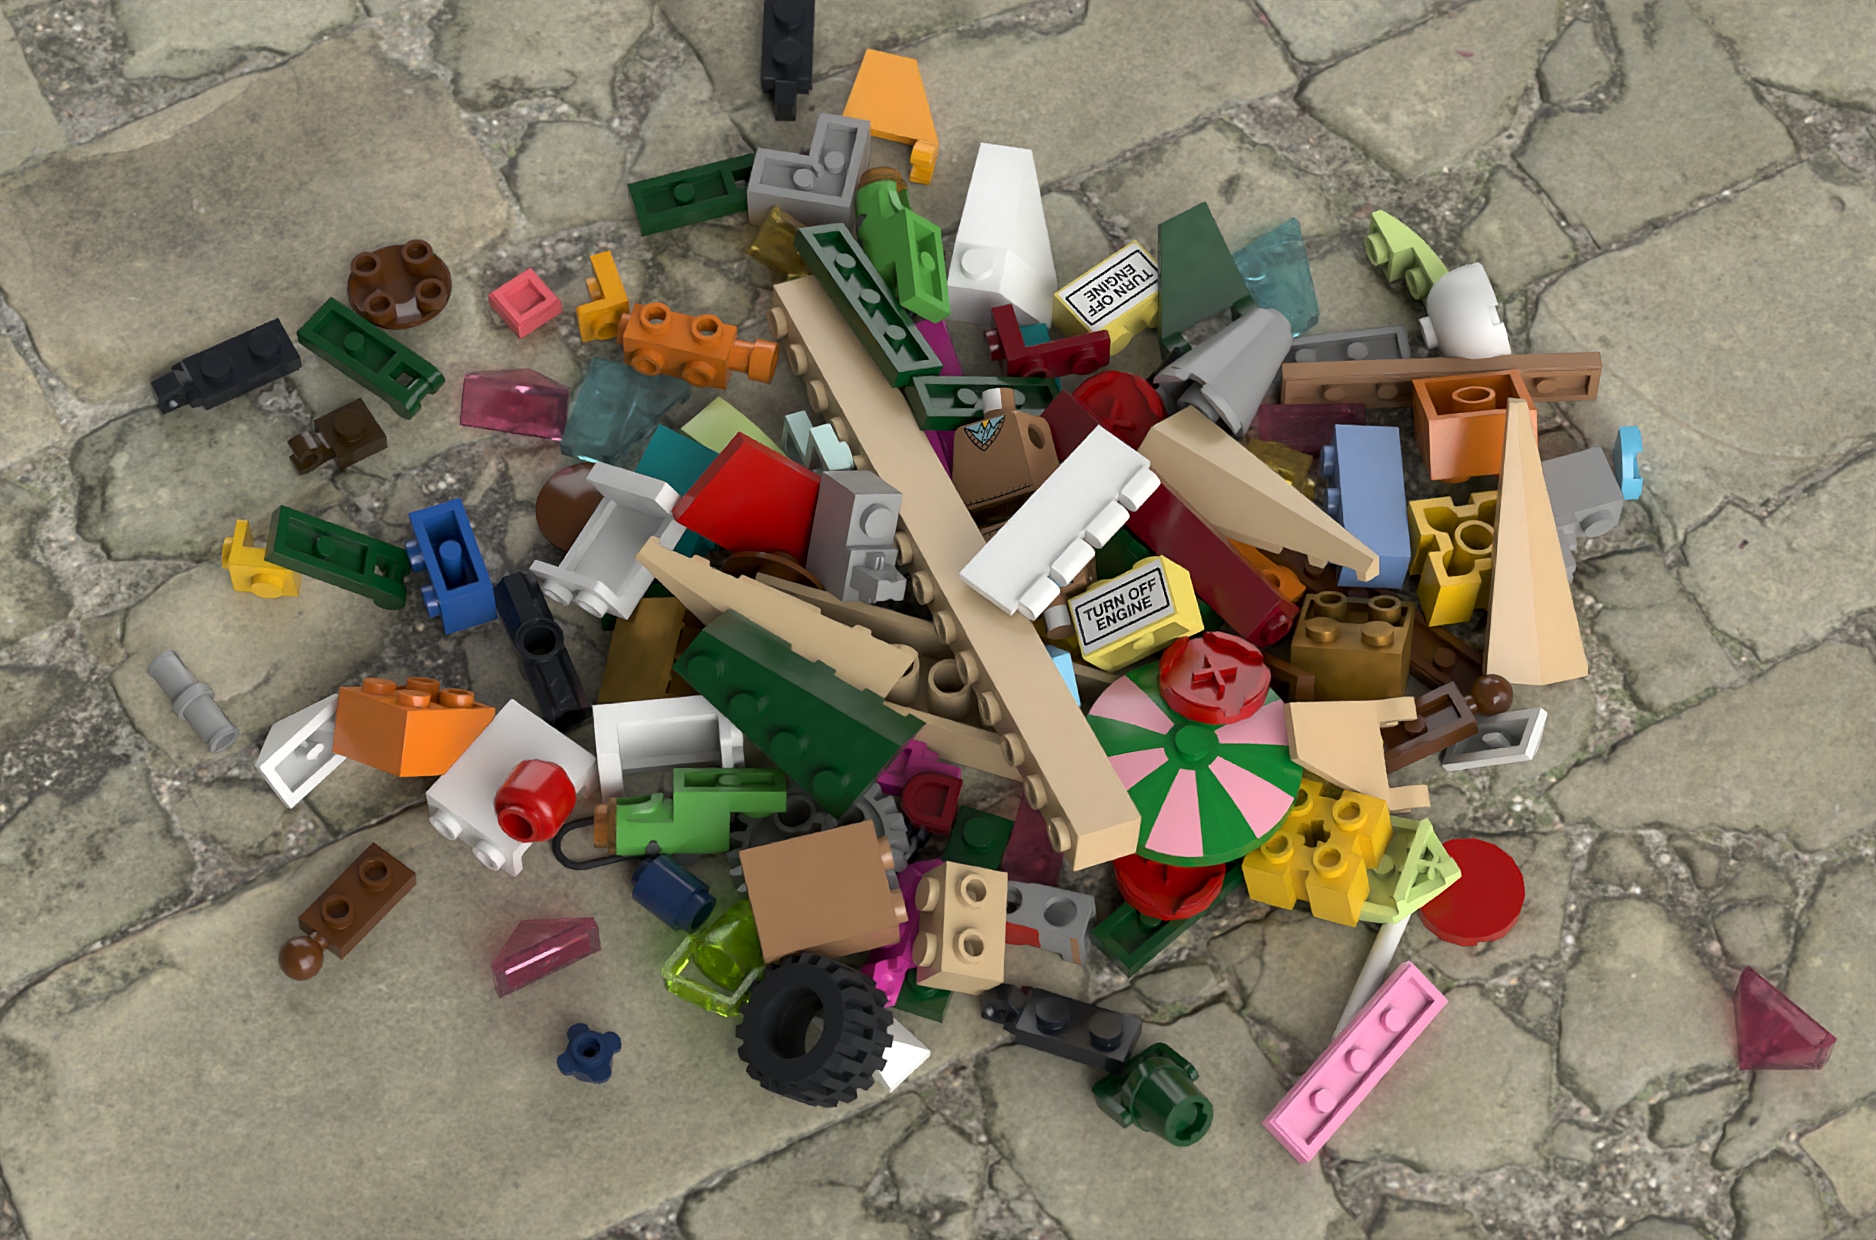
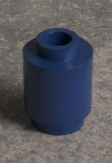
[631,854,716,934]

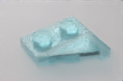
[1232,217,1320,338]
[560,357,691,466]

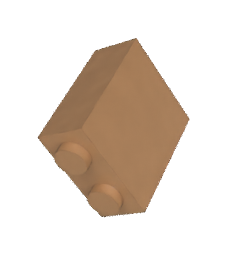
[738,819,908,968]

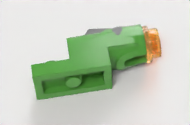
[854,166,951,324]
[594,768,787,866]

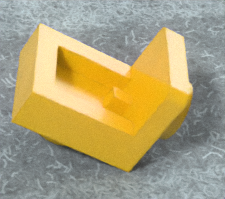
[222,519,302,599]

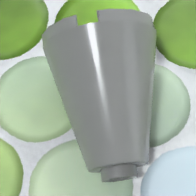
[1153,307,1293,443]

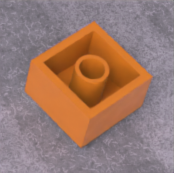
[1412,369,1538,484]

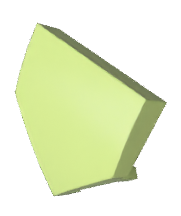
[1359,815,1462,924]

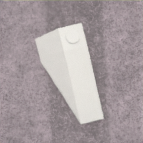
[946,143,1058,335]

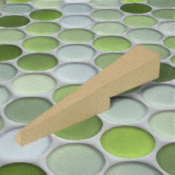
[1482,398,1588,686]
[1137,405,1379,582]
[635,535,919,698]

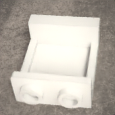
[529,461,686,620]
[593,695,745,806]
[426,699,600,877]

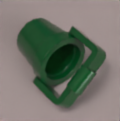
[1092,1042,1214,1147]

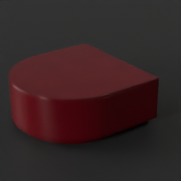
[901,771,963,837]

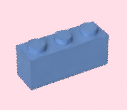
[1319,424,1411,589]

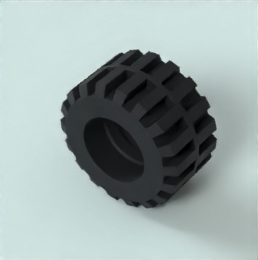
[736,952,894,1108]

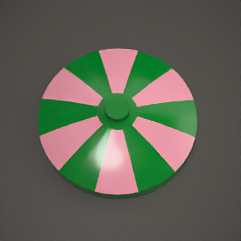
[1086,661,1303,867]

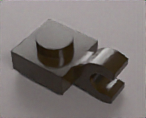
[287,398,388,475]

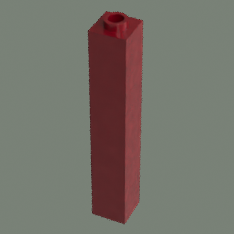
[1039,389,1300,649]

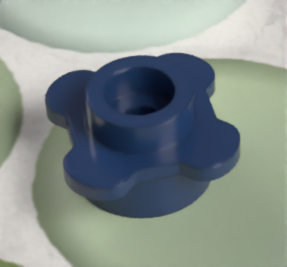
[557,1023,622,1084]

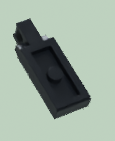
[761,0,815,121]
[150,318,302,415]
[981,983,1143,1075]

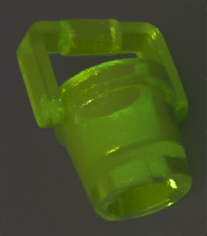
[661,899,765,1017]

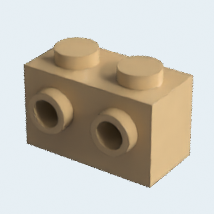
[912,861,1008,996]

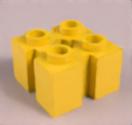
[1407,490,1498,627]
[1242,778,1394,928]

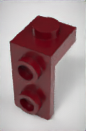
[983,303,1111,378]

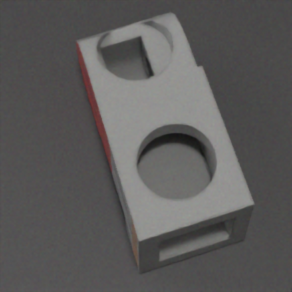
[1005,880,1098,966]

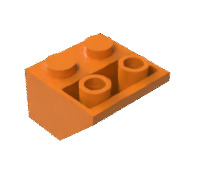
[332,677,495,777]

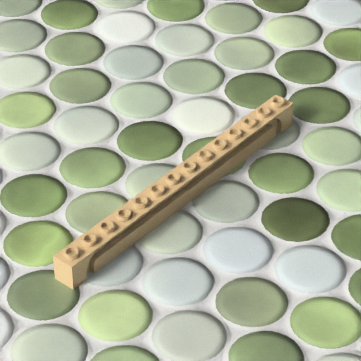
[766,275,1141,872]

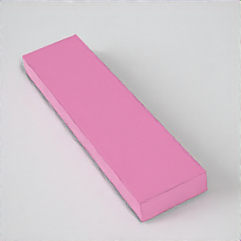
[1262,961,1448,1164]

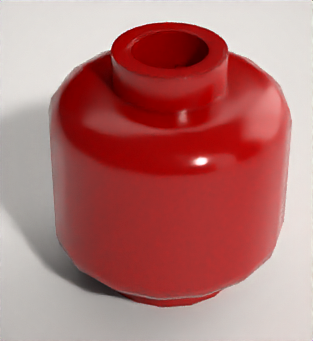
[493,759,577,843]

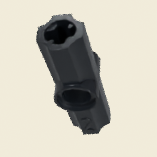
[493,571,593,733]

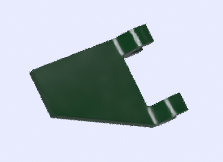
[1158,201,1261,362]

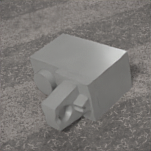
[1497,446,1624,582]
[805,470,907,604]

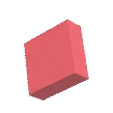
[488,267,563,339]

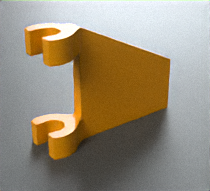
[842,49,939,186]

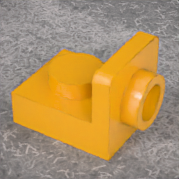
[575,250,630,342]

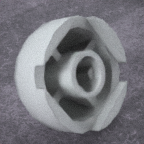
[1419,262,1511,359]

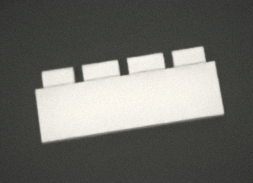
[959,425,1161,620]

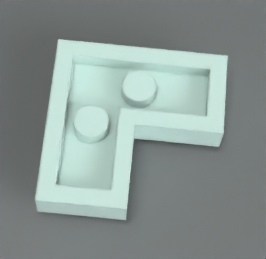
[781,410,854,477]

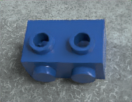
[404,498,498,635]

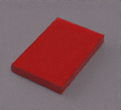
[671,431,821,569]

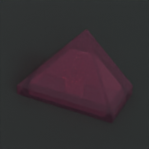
[459,368,571,441]
[491,917,601,998]
[1733,965,1837,1070]

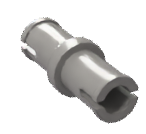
[147,650,240,753]

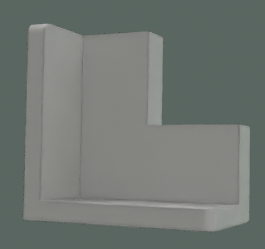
[747,112,871,235]

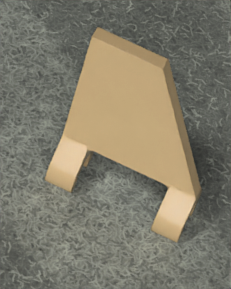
[1283,697,1431,815]

